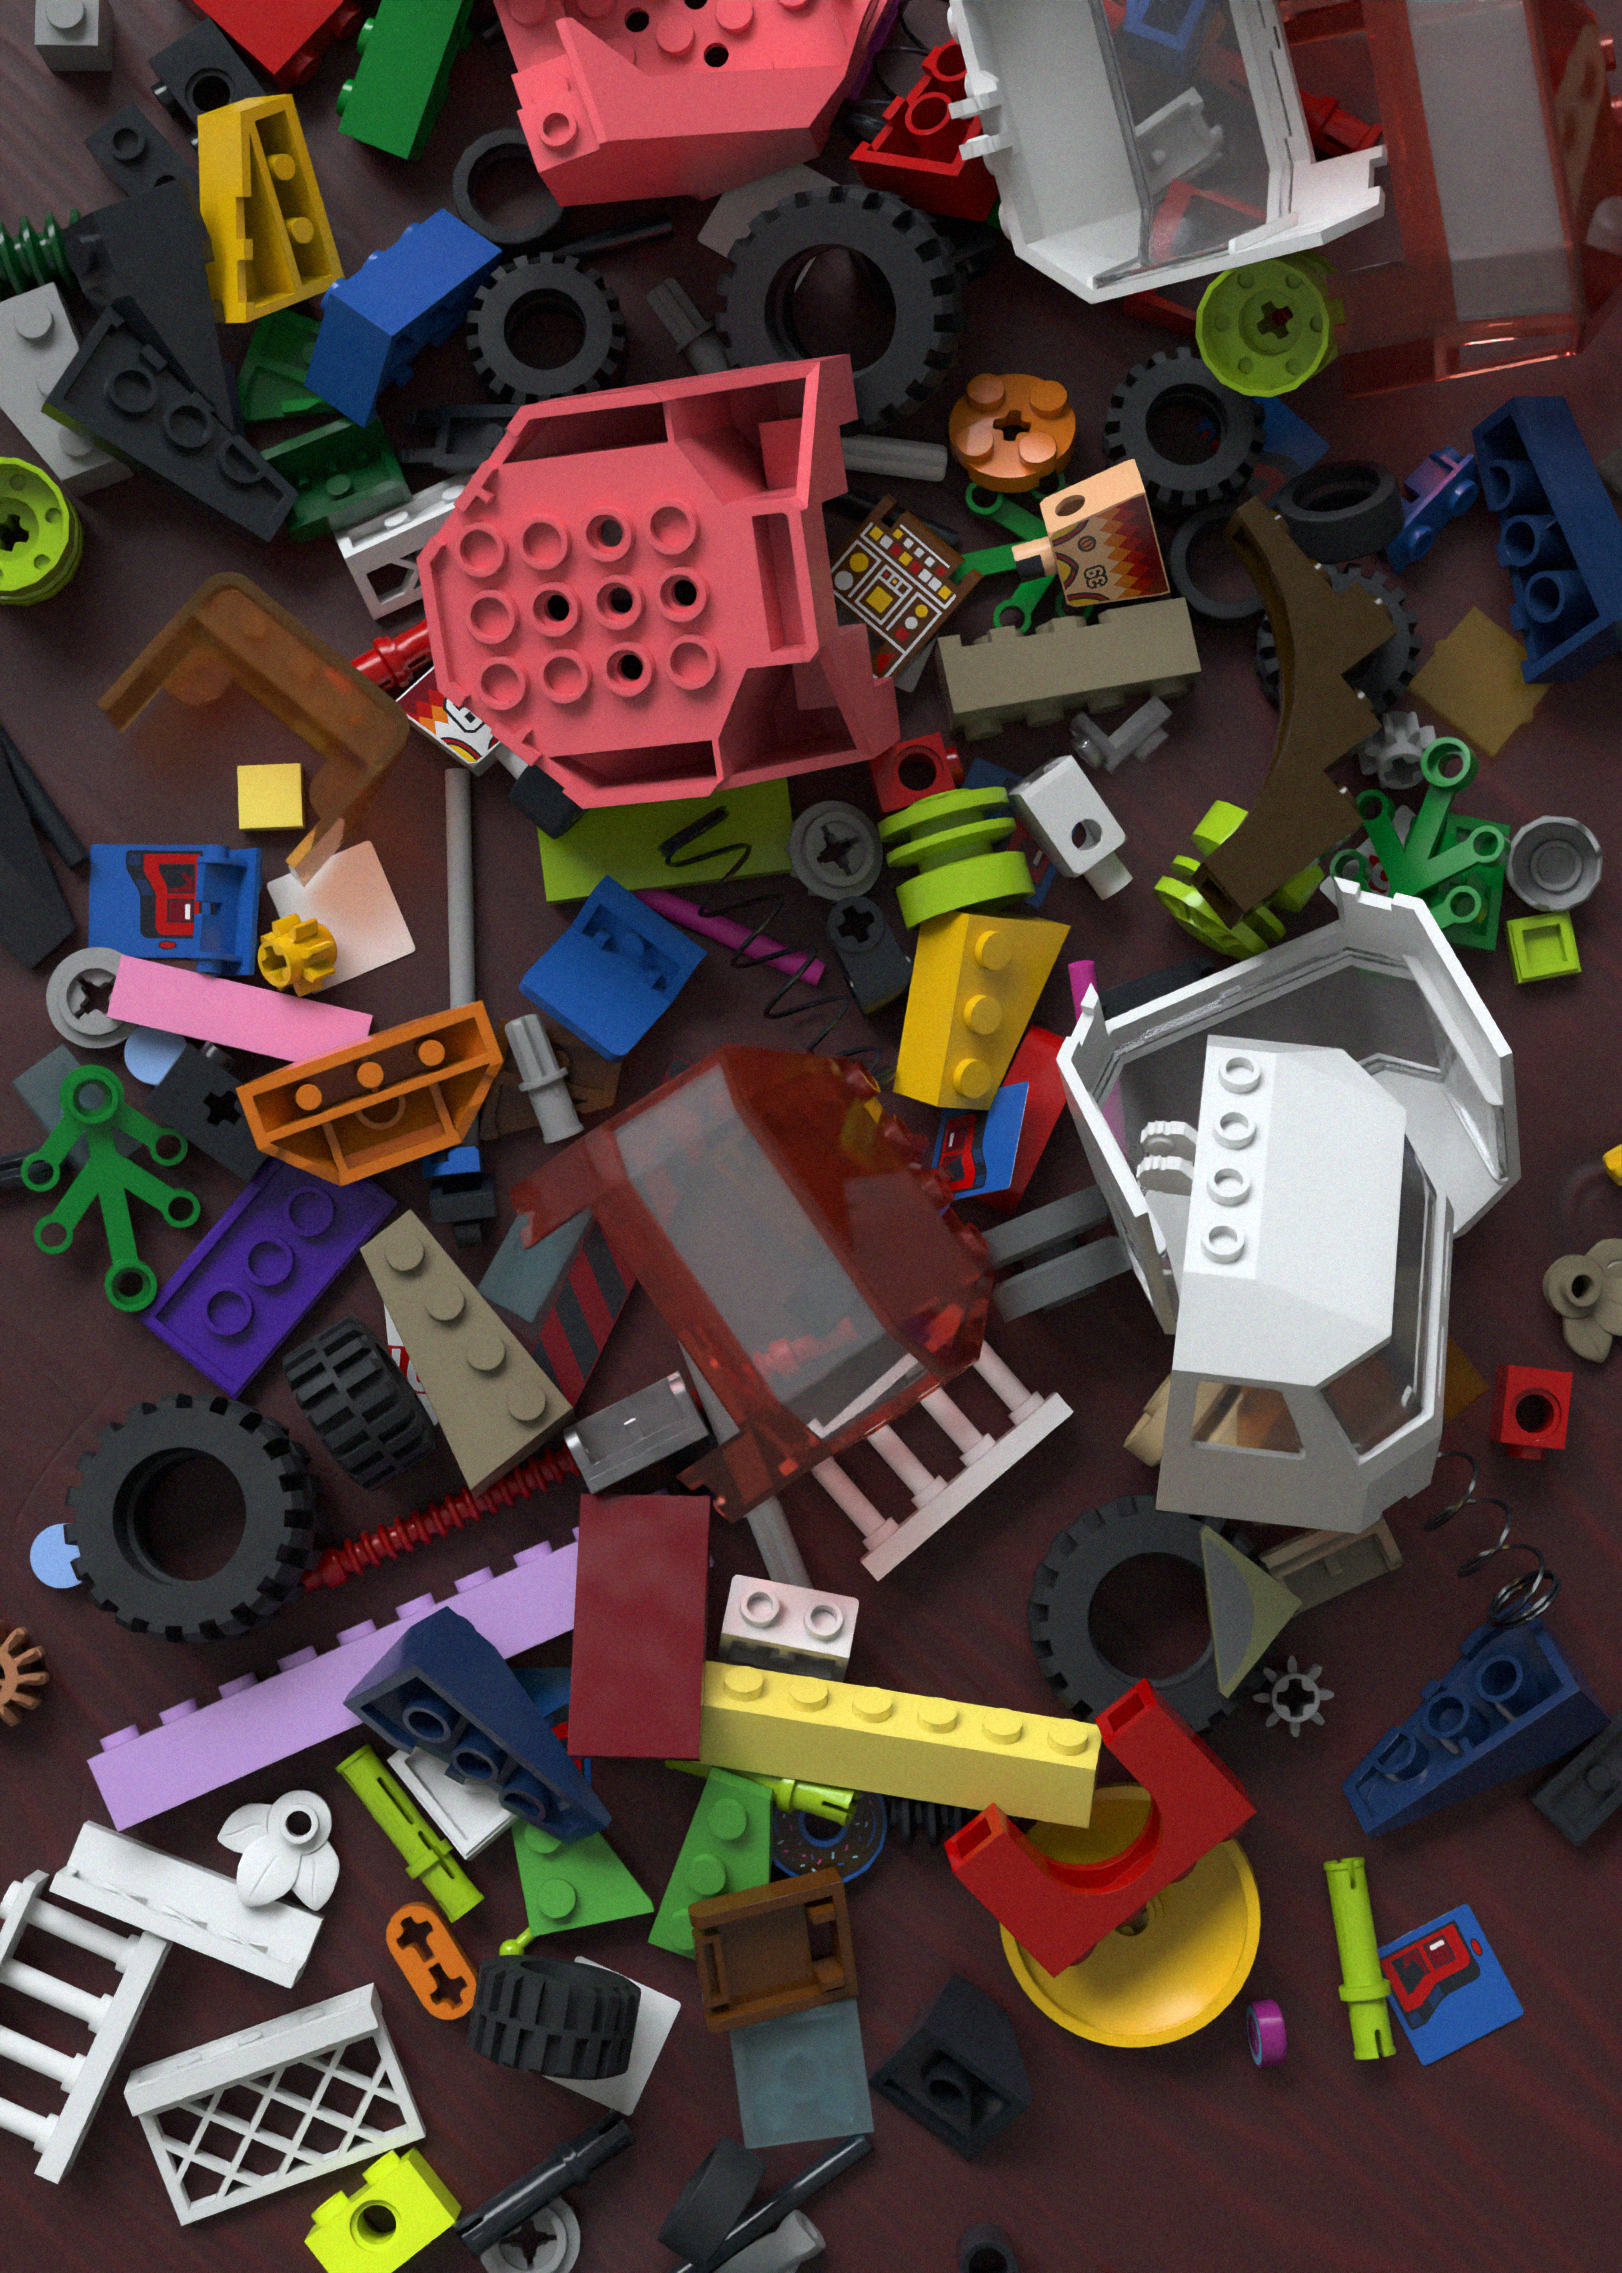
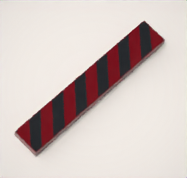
[530,1055,732,1428]

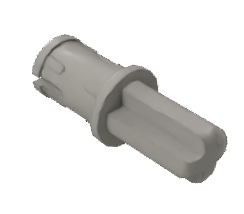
[505,1014,584,1144]

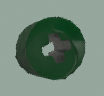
[0,207,82,302]

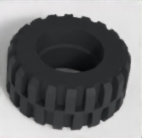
[715,184,971,437]
[63,1393,327,1644]
[1026,1493,1279,1737]

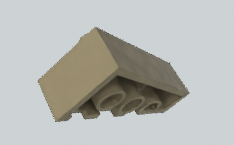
[933,597,1201,741]
[360,1209,576,1499]

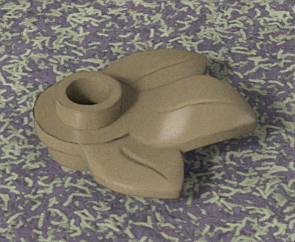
[1542,1238,1622,1363]

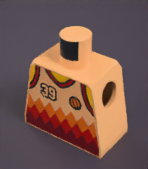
[1011,459,1170,607]

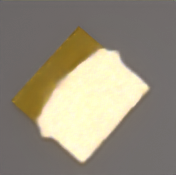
[1407,606,1553,757]

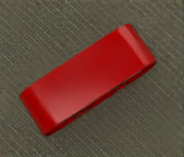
[970,1023,1067,1216]

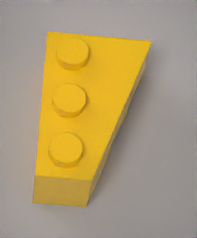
[893,907,1071,1110]

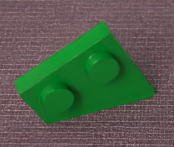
[236,309,341,423]

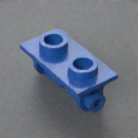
[1375,445,1483,576]
[190,844,263,978]

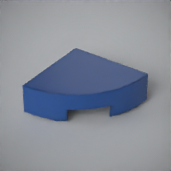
[421,1146,486,1180]

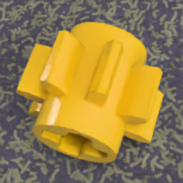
[258,913,337,997]

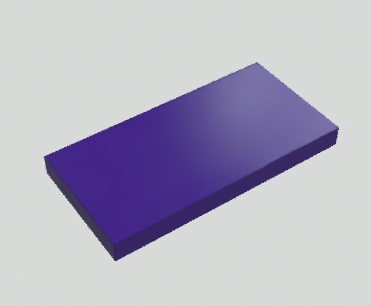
[137,1157,401,1400]

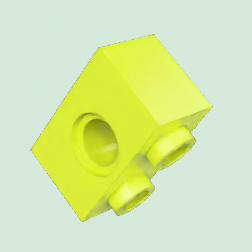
[304,2146,462,2273]

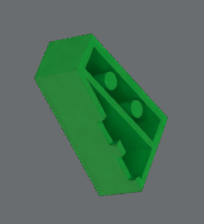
[336,0,476,161]

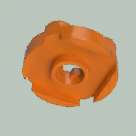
[949,373,1076,493]

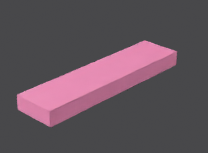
[106,954,373,1063]

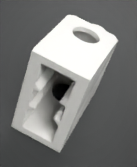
[1006,755,1133,900]

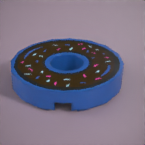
[773,1790,888,1883]

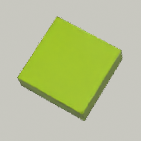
[1503,911,1581,985]

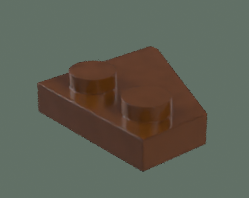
[478,1017,624,1141]

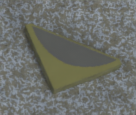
[1199,1525,1303,1698]

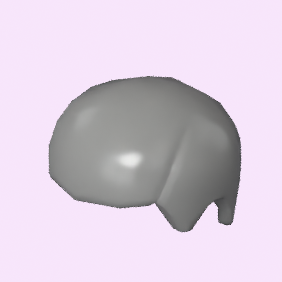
[1505,816,1603,912]

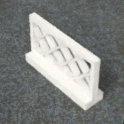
[123,1983,426,2226]

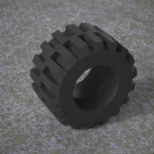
[466,252,629,404]
[1101,347,1266,522]
[1253,563,1422,719]
[283,1314,438,1492]
[466,1955,642,2080]

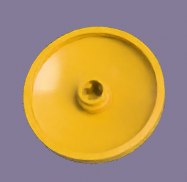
[1000,1782,1261,2047]

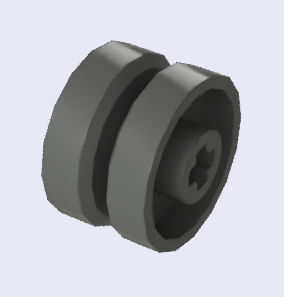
[968,1184,1134,1323]

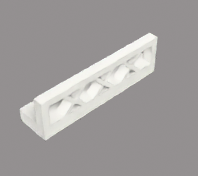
[333,473,474,620]
[49,1820,325,1989]

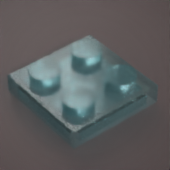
[729,1997,874,2149]

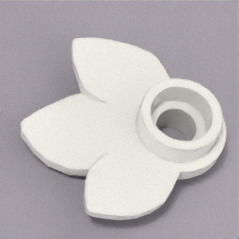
[217,1790,340,1911]

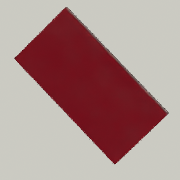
[567,1494,713,1762]

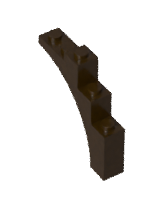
[1189,496,1399,930]

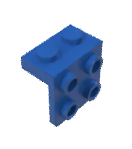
[519,875,708,1063]

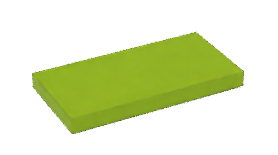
[537,777,793,905]

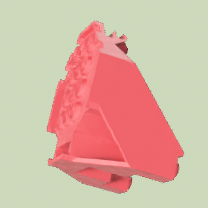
[493,0,894,207]
[416,354,902,809]

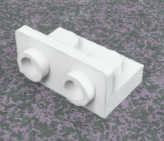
[716,1575,859,1683]

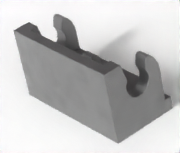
[563,1371,710,1494]

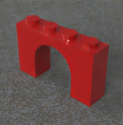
[178,0,373,95]
[944,1677,1257,1978]

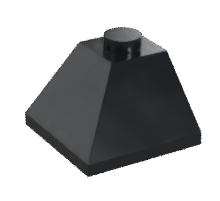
[866,1972,1034,2162]

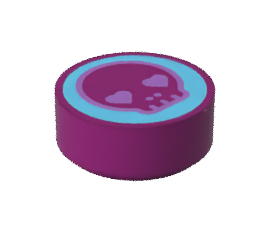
[1246,1999,1287,2068]

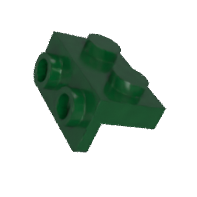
[259,413,413,546]

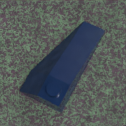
[1341,1596,1612,1839]
[343,1606,612,1846]

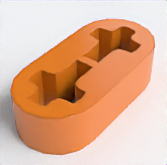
[386,1902,478,2020]

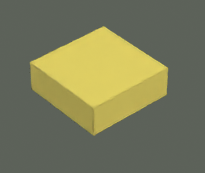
[237,763,306,832]

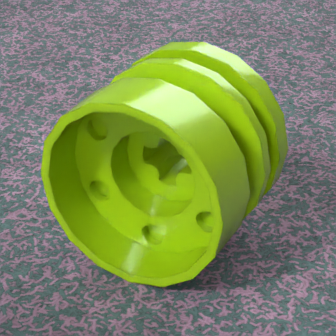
[1195,249,1353,397]
[0,457,84,606]
[877,786,1035,931]
[1152,800,1325,962]

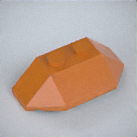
[235,1000,504,1187]

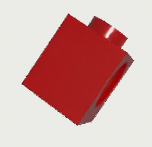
[865,732,965,821]
[1489,1365,1573,1460]

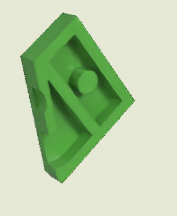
[511,1818,655,1937]

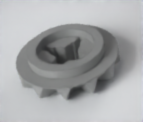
[784,801,883,904]
[46,947,139,1049]
[480,2197,581,2273]

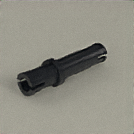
[452,2108,636,2261]

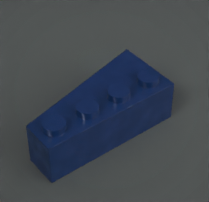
[1471,396,1622,685]

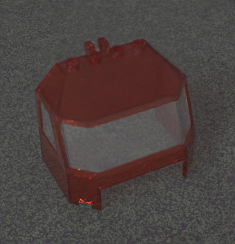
[1277,0,1622,400]
[509,1041,995,1524]

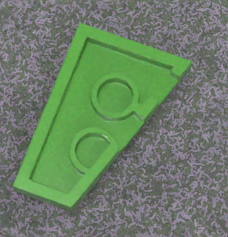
[647,1766,773,1960]

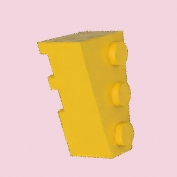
[197,94,345,323]

